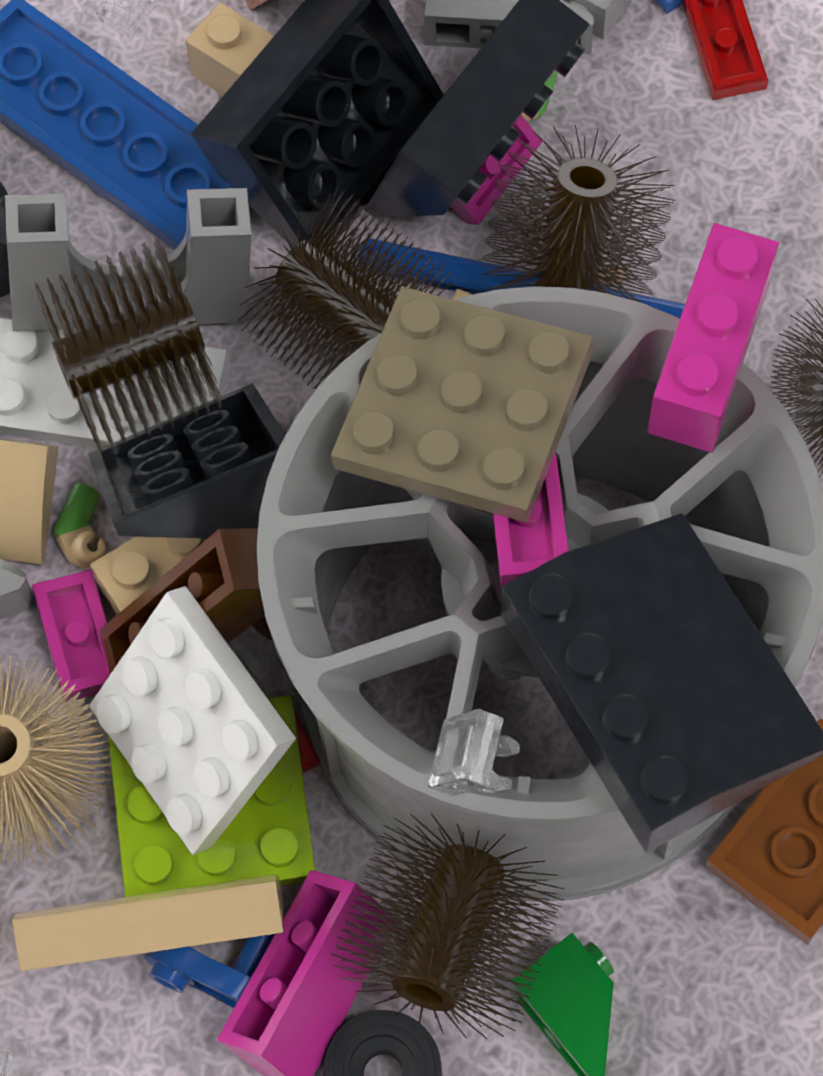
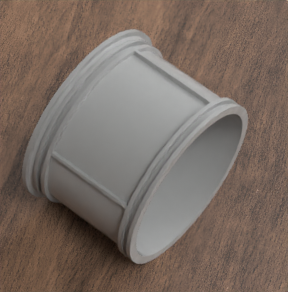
[257,286,823,902]

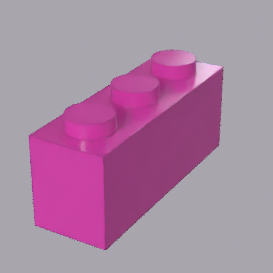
[647,223,779,453]
[217,870,396,1076]

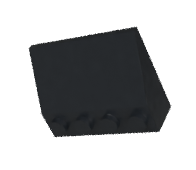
[191,0,444,248]
[364,0,590,217]
[88,383,286,539]
[501,513,823,853]

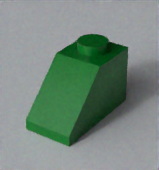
[511,933,614,1076]

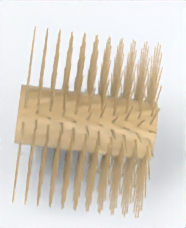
[0,654,114,869]

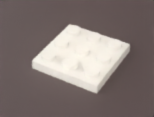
[89,586,296,855]

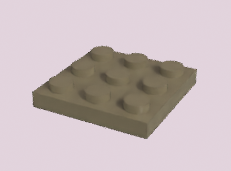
[330,286,594,523]

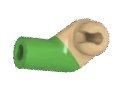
[53,483,106,568]

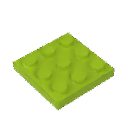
[108,695,316,897]

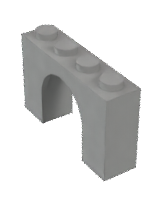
[5,188,252,331]

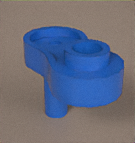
[144,934,275,1008]

